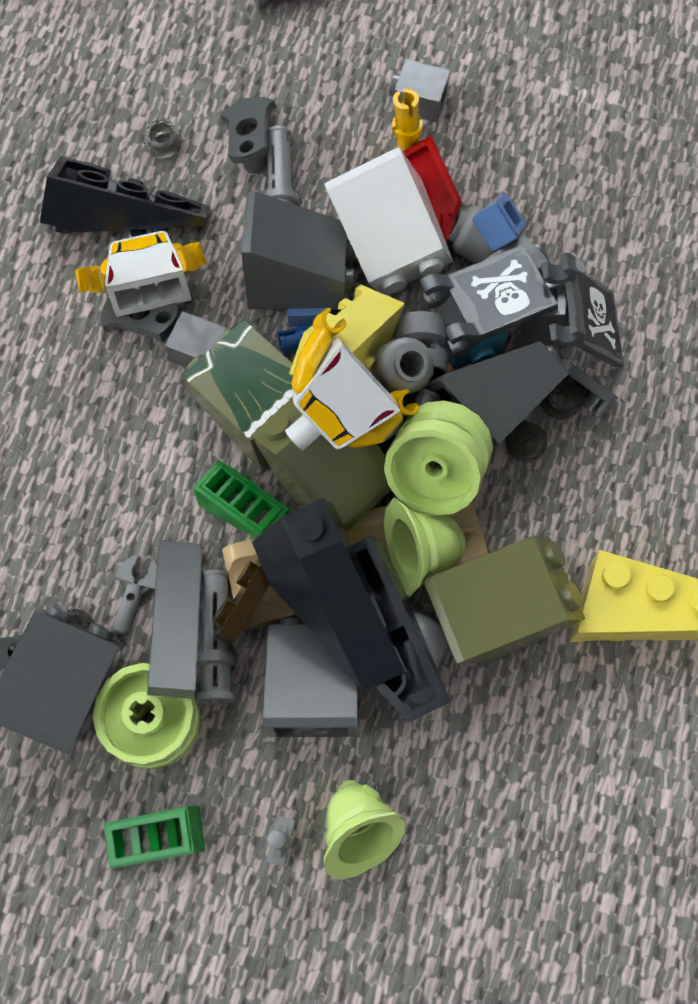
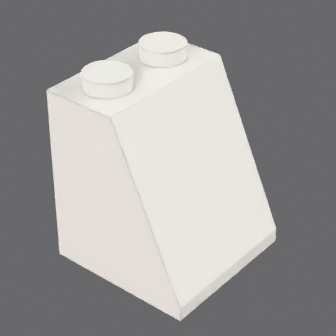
[324,147,453,294]

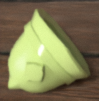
[384,498,466,597]
[324,780,405,880]

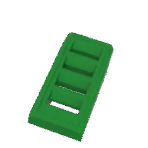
[194,461,290,539]
[104,805,205,869]

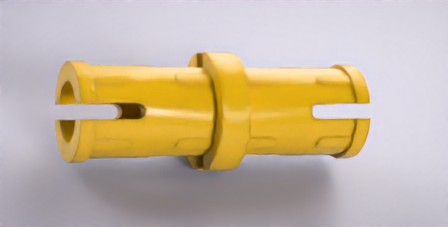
[392,88,423,151]

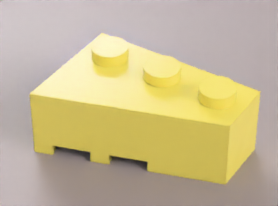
[289,285,405,375]
[570,550,698,642]

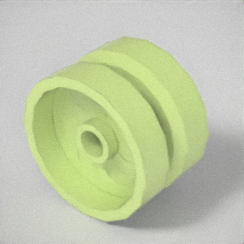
[384,400,493,516]
[92,663,201,770]

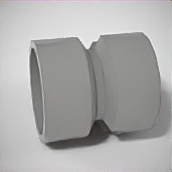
[393,311,448,382]

